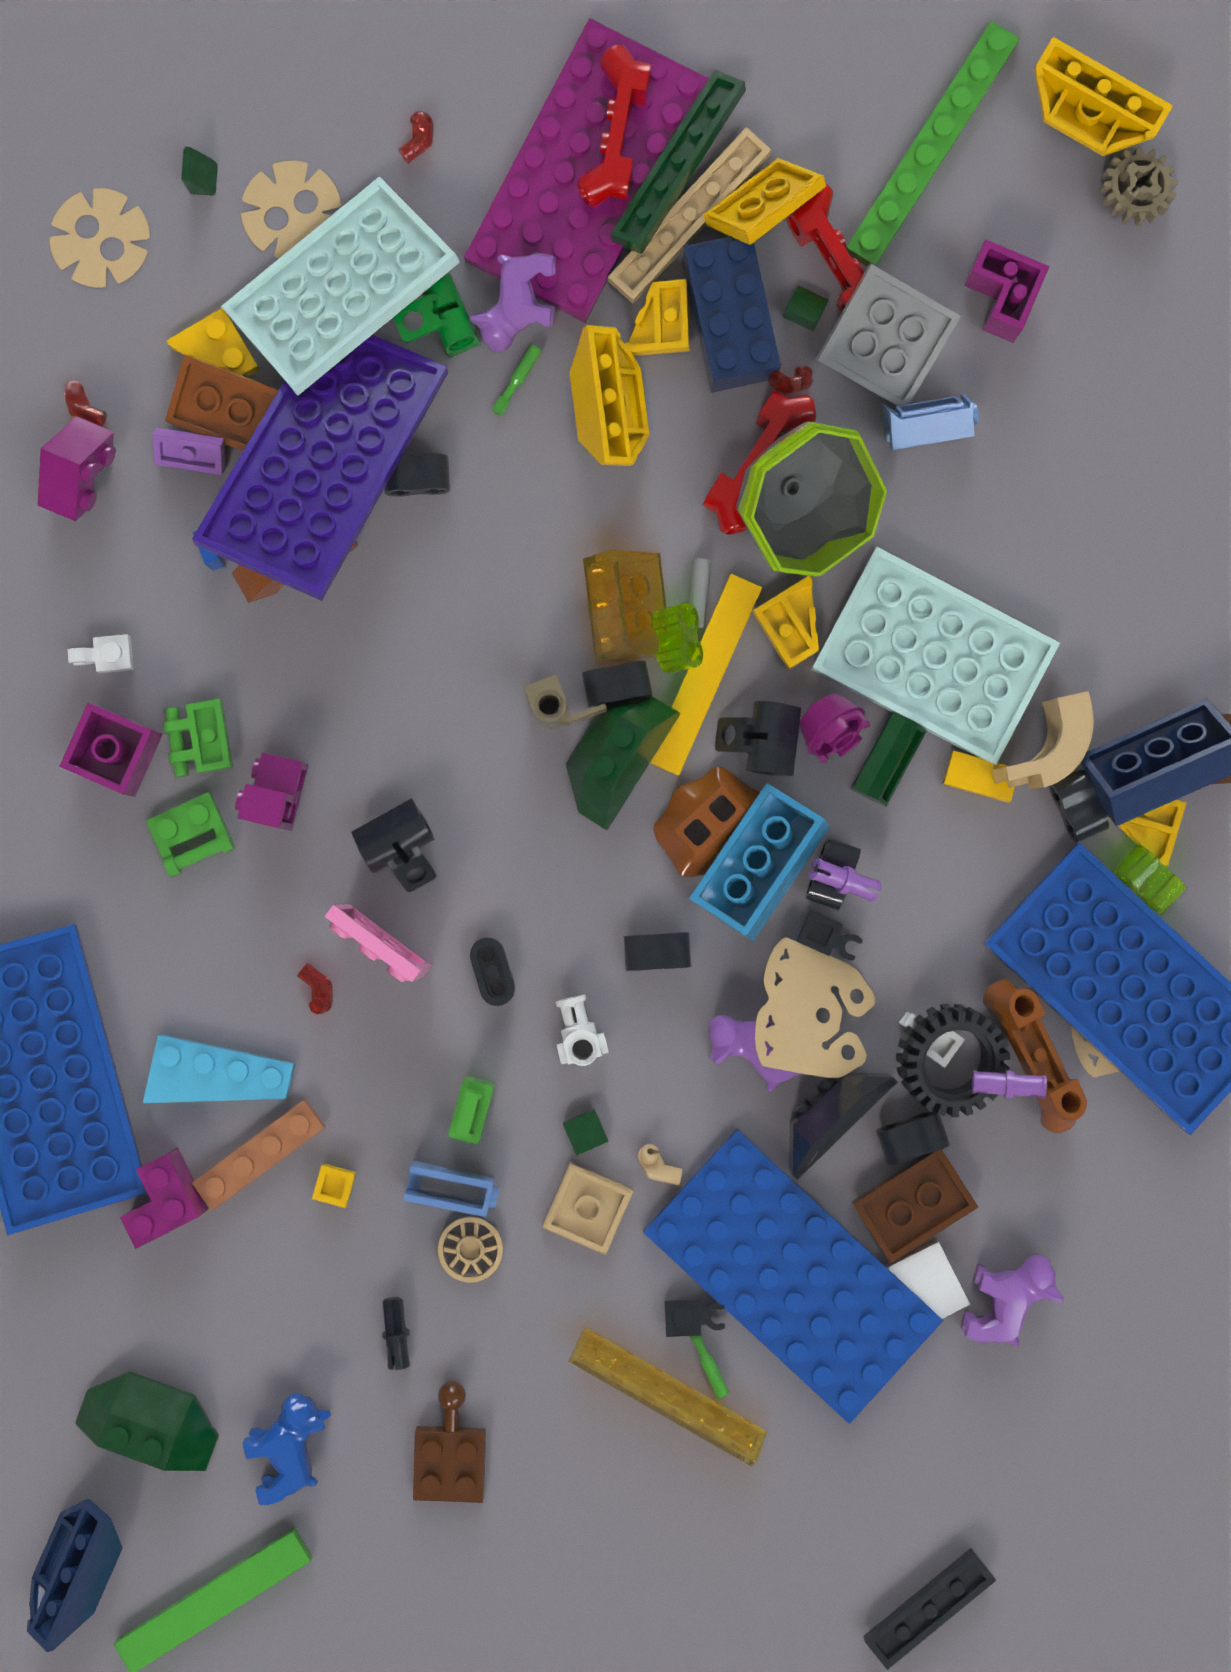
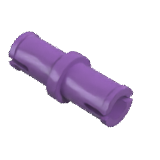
[809,858,881,902]
[972,1070,1047,1099]

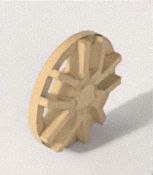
[438,1216,503,1283]

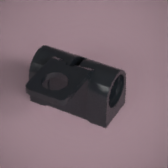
[715,701,801,776]
[351,798,437,892]

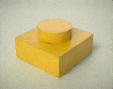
[312,1163,357,1208]

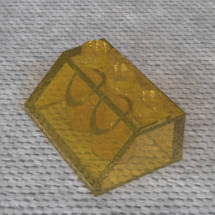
[583,549,672,662]

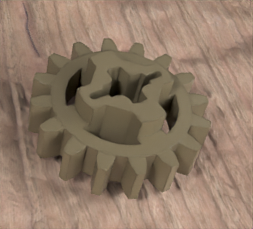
[1099,146,1178,226]

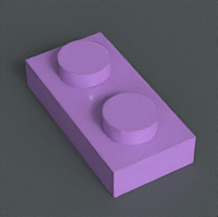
[152,427,226,475]

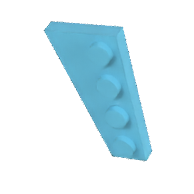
[143,1034,296,1103]

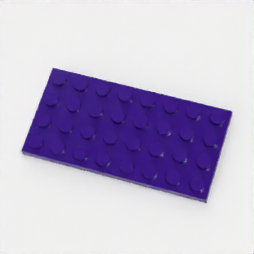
[192,335,448,601]

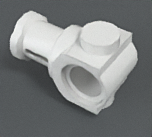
[555,994,609,1066]

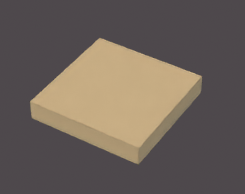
[542,1162,634,1255]

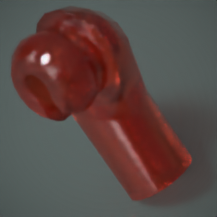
[398,111,434,164]
[768,366,814,395]
[63,380,107,427]
[297,963,333,1015]

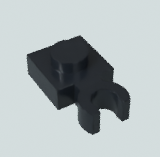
[796,910,863,961]
[664,1299,725,1337]

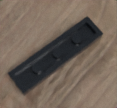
[863,1548,996,1670]

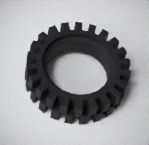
[896,1003,1011,1117]

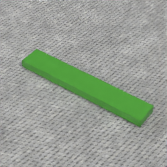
[113,1527,313,1672]

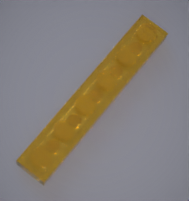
[568,1327,767,1466]

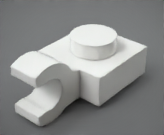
[67,634,134,674]
[899,1012,965,1068]

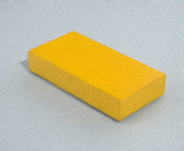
[942,750,1015,803]

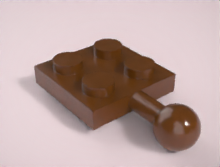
[413,1381,486,1503]

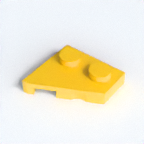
[625,279,690,356]
[166,308,260,377]
[752,576,819,670]
[1107,799,1187,867]

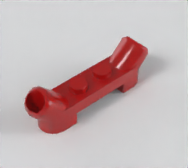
[577,45,652,208]
[786,184,864,313]
[702,389,816,535]

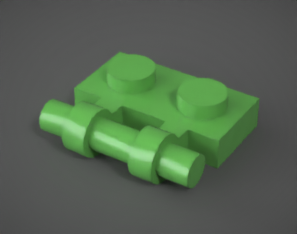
[163,699,234,778]

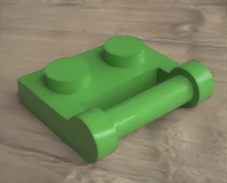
[146,792,235,877]

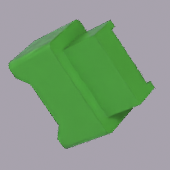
[448,1076,495,1144]

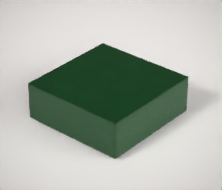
[563,1108,608,1155]

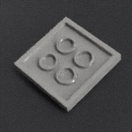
[816,263,961,406]

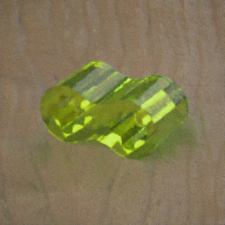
[653,602,703,674]
[1113,844,1187,915]

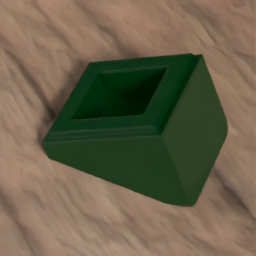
[181,146,218,196]
[783,285,829,332]

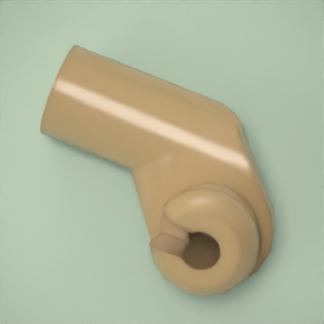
[638,1144,682,1186]

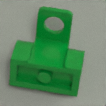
[393,273,481,358]

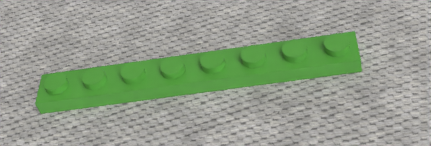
[846,20,1020,267]

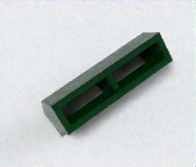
[851,712,927,807]

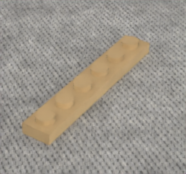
[608,127,772,304]

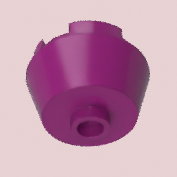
[800,694,870,763]

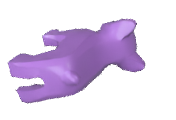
[469,253,556,352]
[708,1014,802,1092]
[961,1254,1064,1346]

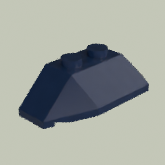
[27,1499,123,1652]

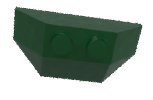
[566,696,681,830]
[75,1371,219,1471]

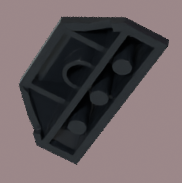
[789,1073,898,1180]

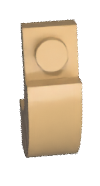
[991,691,1094,790]

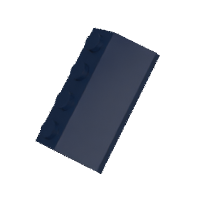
[1081,698,1231,826]

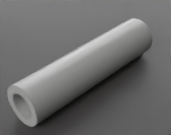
[686,558,711,629]

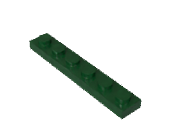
[611,70,746,254]

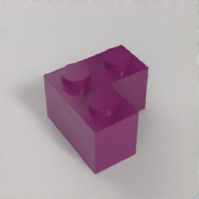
[964,239,1050,343]
[37,416,116,521]
[235,752,308,831]
[120,1148,208,1249]

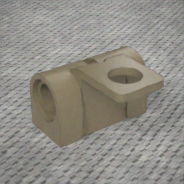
[523,674,607,729]

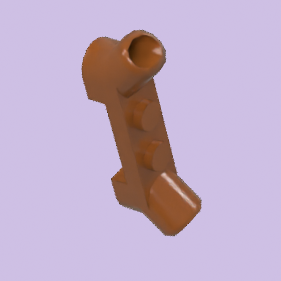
[983,979,1087,1133]

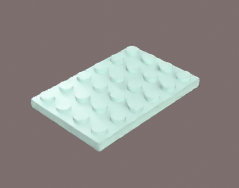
[221,176,460,395]
[811,546,1060,765]

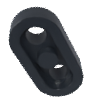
[470,938,515,1006]

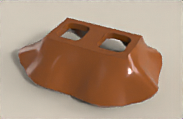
[653,767,760,877]

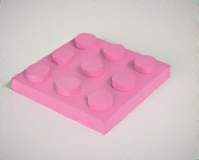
[324,904,432,983]

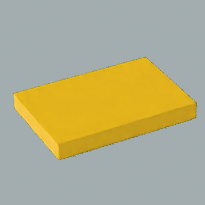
[703,158,826,245]

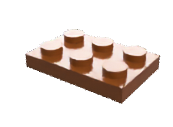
[165,354,279,451]

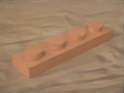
[191,1099,326,1211]

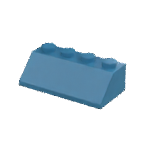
[689,783,830,942]

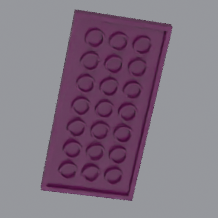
[464,18,709,323]

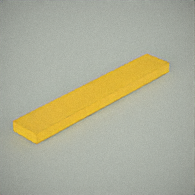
[649,574,762,776]

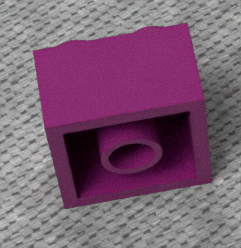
[59,702,163,797]

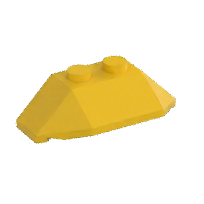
[1034,37,1173,156]
[569,325,650,466]

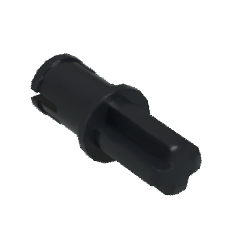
[382,1297,410,1370]

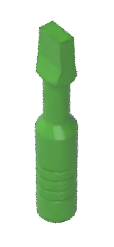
[492,344,542,416]
[689,1333,730,1399]

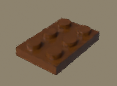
[851,1150,978,1264]

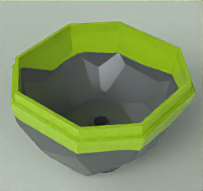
[736,422,887,577]

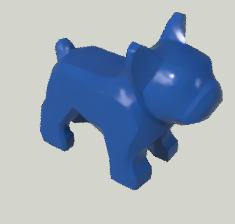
[243,1393,331,1505]

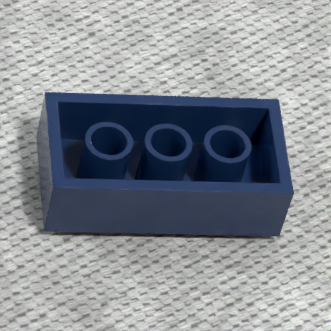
[682,236,781,393]

